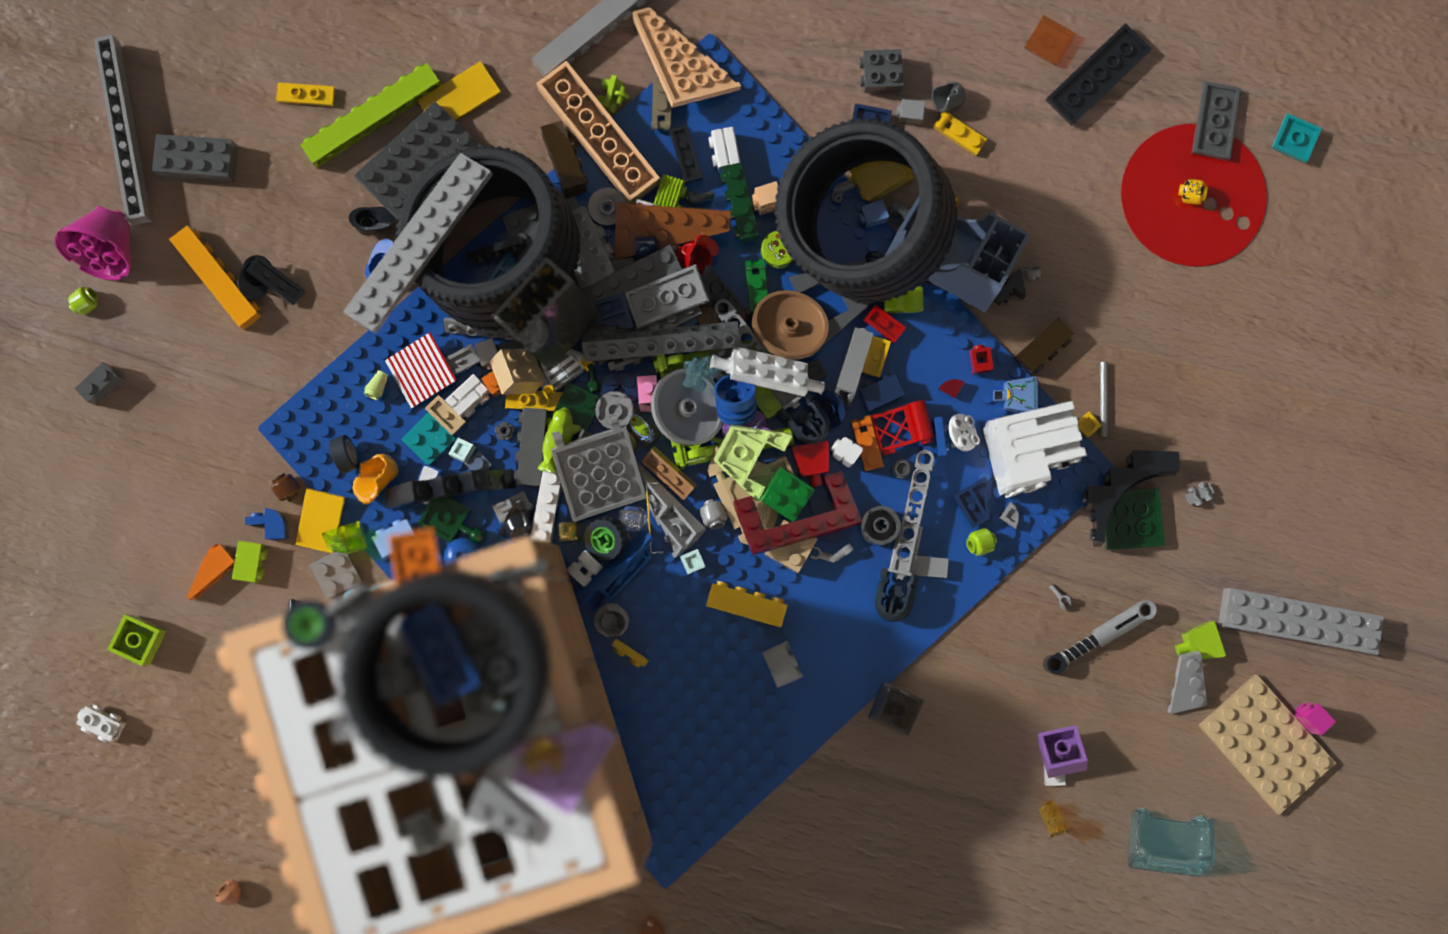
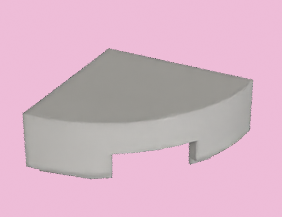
[999,502,1019,529]

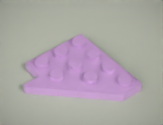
[509,724,616,815]

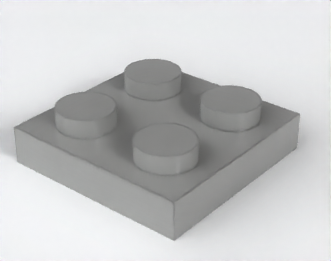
[309,547,362,599]

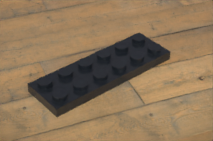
[1045,23,1152,126]

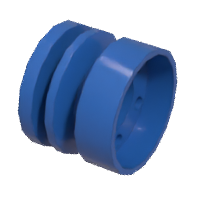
[714,374,757,426]

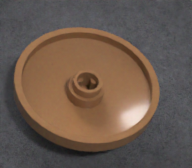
[752,290,829,360]

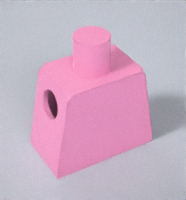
[637,375,657,412]

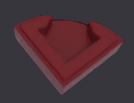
[938,379,964,399]

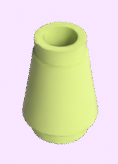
[364,371,388,400]

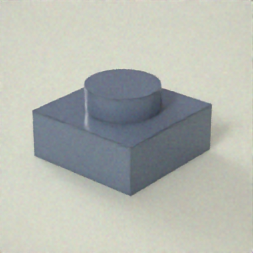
[464,451,493,470]

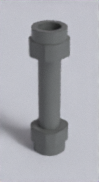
[493,559,549,583]

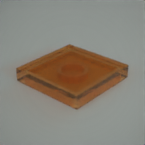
[1024,15,1076,66]

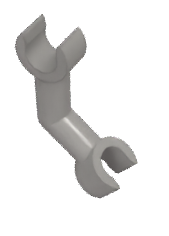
[810,543,854,563]

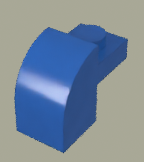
[245,508,289,540]

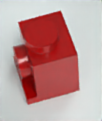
[969,345,994,375]

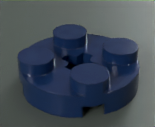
[600,372,638,404]

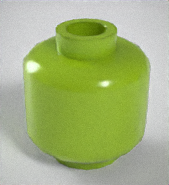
[68,287,99,315]
[966,528,997,556]

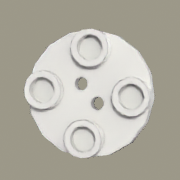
[946,414,980,451]

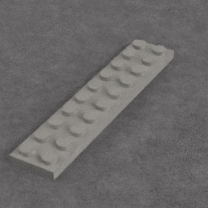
[343,153,493,334]

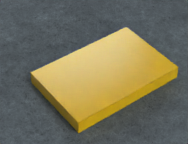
[295,488,345,553]

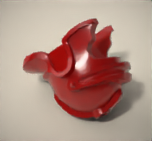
[676,234,719,275]

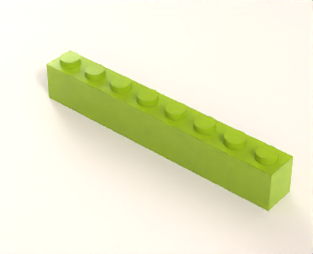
[300,63,441,168]

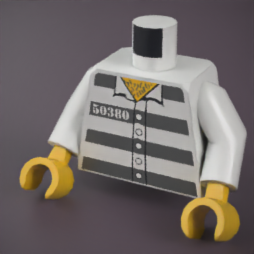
[540,343,595,399]

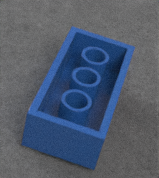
[397,602,482,706]

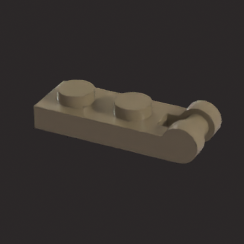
[652,78,671,131]

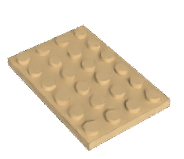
[1198,674,1336,815]

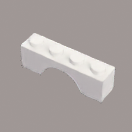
[531,470,562,543]

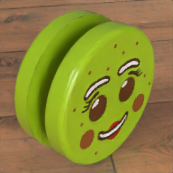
[761,231,793,268]

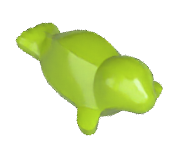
[538,407,581,474]

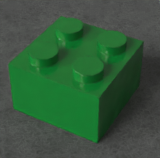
[759,467,815,522]

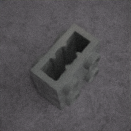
[859,49,903,93]

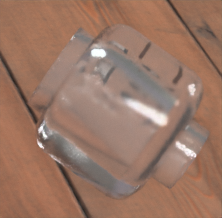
[618,506,648,532]

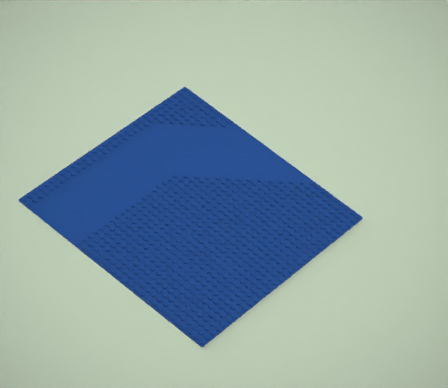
[258,34,1116,888]

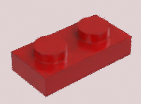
[864,305,906,344]

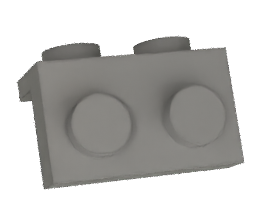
[325,583,376,633]

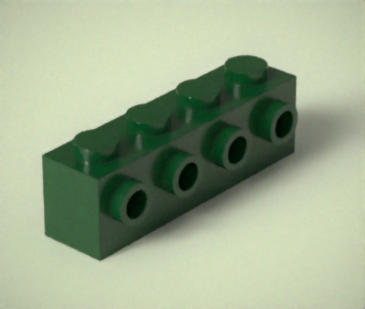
[720,162,759,244]

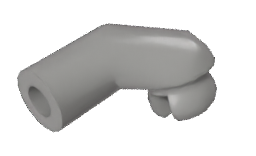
[831,180,854,203]

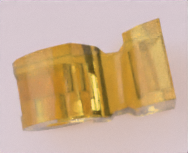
[558,522,581,542]

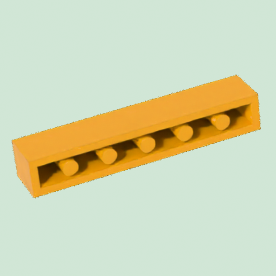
[169,225,262,330]

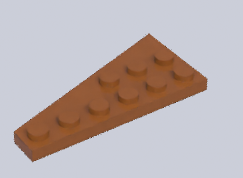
[614,202,731,260]

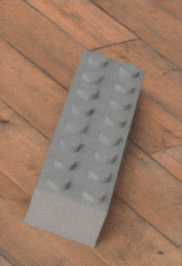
[1218,588,1384,655]

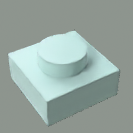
[448,438,476,464]
[680,549,705,574]

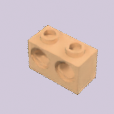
[751,181,778,216]

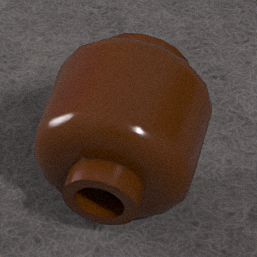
[271,473,300,502]

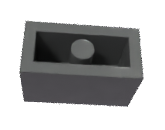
[74,362,124,405]

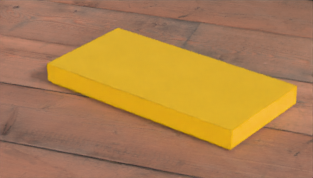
[417,61,501,121]

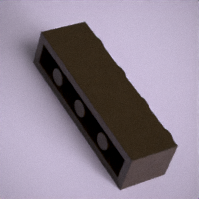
[540,120,589,199]

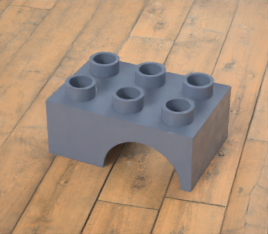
[885,195,1031,313]

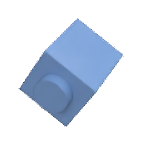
[858,199,889,229]

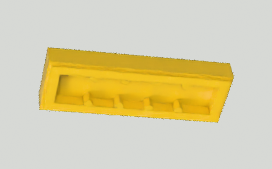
[276,82,336,107]
[505,391,563,412]

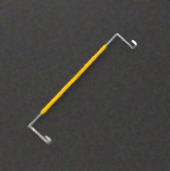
[646,482,663,553]

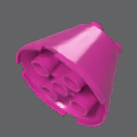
[54,206,131,281]

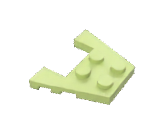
[714,425,792,502]

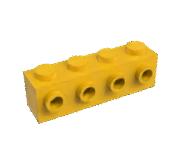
[706,581,787,628]

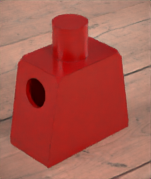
[791,440,829,487]

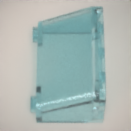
[1128,808,1215,876]

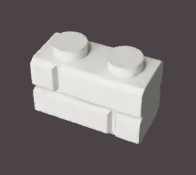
[708,127,740,172]
[445,374,490,418]
[830,437,862,468]

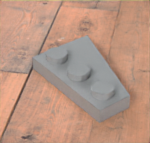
[1168,650,1208,714]
[466,774,538,844]

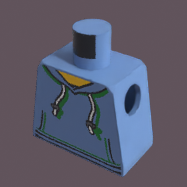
[993,377,1038,413]

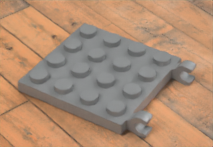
[551,413,647,522]

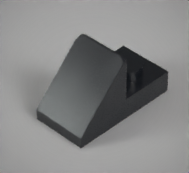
[993,268,1026,306]

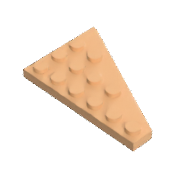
[631,7,741,108]

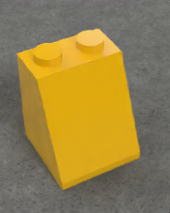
[850,161,915,202]

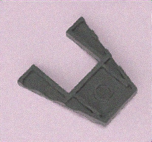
[789,259,872,345]

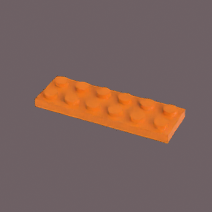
[388,528,447,669]

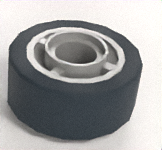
[329,435,359,474]

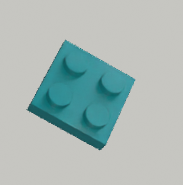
[1271,113,1322,163]
[401,412,456,466]

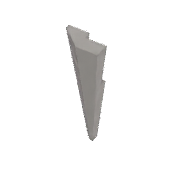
[637,462,706,558]

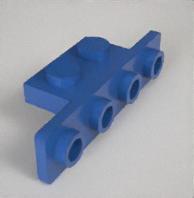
[923,400,949,478]

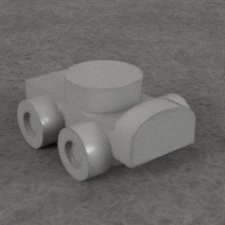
[1185,481,1215,506]

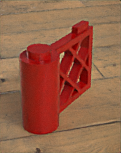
[870,400,935,456]

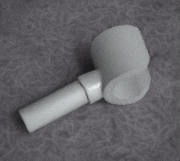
[1049,584,1071,610]

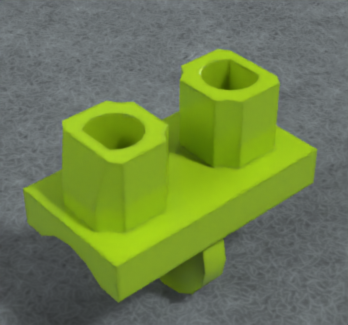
[597,75,629,114]

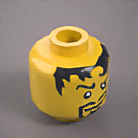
[1179,179,1208,205]

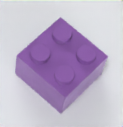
[1038,725,1088,778]

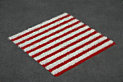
[385,332,456,408]

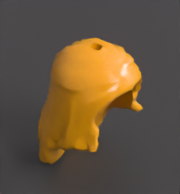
[352,454,399,505]

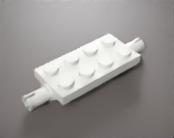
[710,347,825,397]

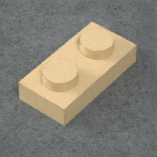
[425,395,467,436]

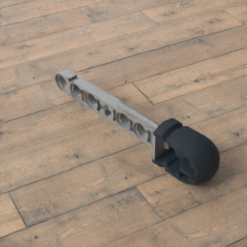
[715,299,831,444]
[875,450,934,622]

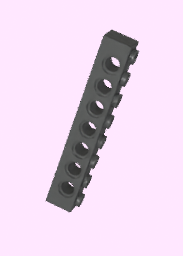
[582,321,740,362]

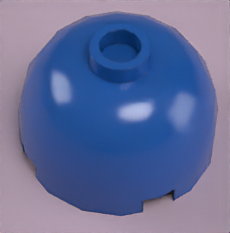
[444,538,482,563]

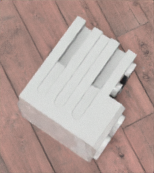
[982,401,1086,498]

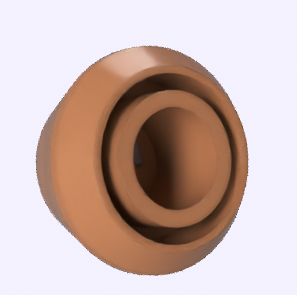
[215,880,242,906]

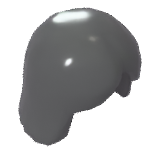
[932,81,966,112]

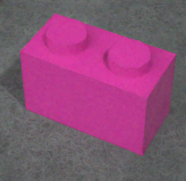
[1293,703,1336,735]

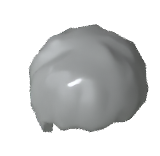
[594,603,629,637]

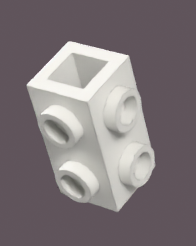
[76,704,126,743]

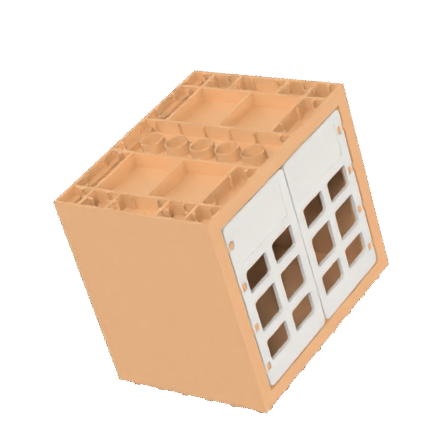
[218,536,653,934]

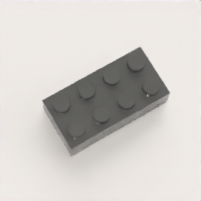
[152,134,238,182]

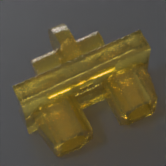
[521,736,565,776]
[1039,800,1070,838]

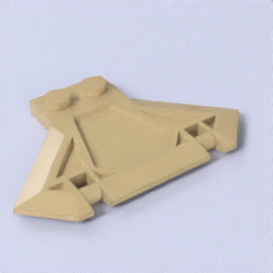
[707,447,795,545]

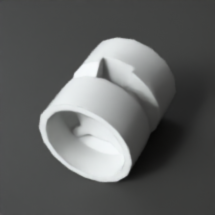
[567,550,603,587]

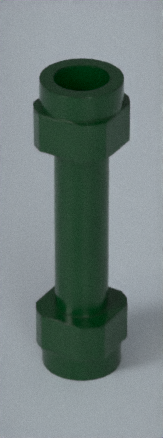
[581,347,600,393]

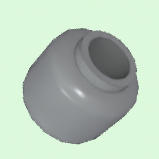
[700,499,728,529]

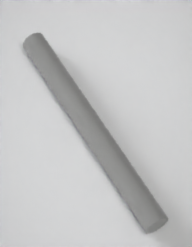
[1100,362,1108,438]

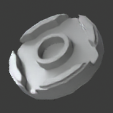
[595,391,634,429]

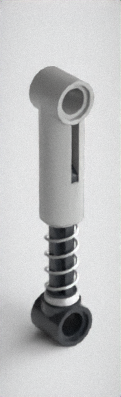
[1043,600,1157,674]

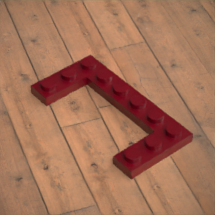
[733,471,862,556]

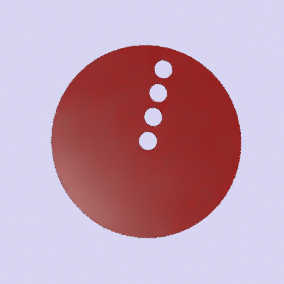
[1121,124,1267,267]

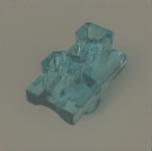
[682,356,715,391]

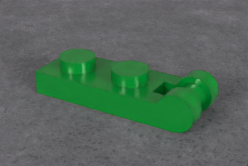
[745,259,768,314]

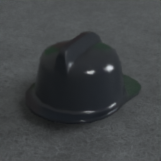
[348,206,395,236]
[238,255,272,300]
[500,501,535,541]

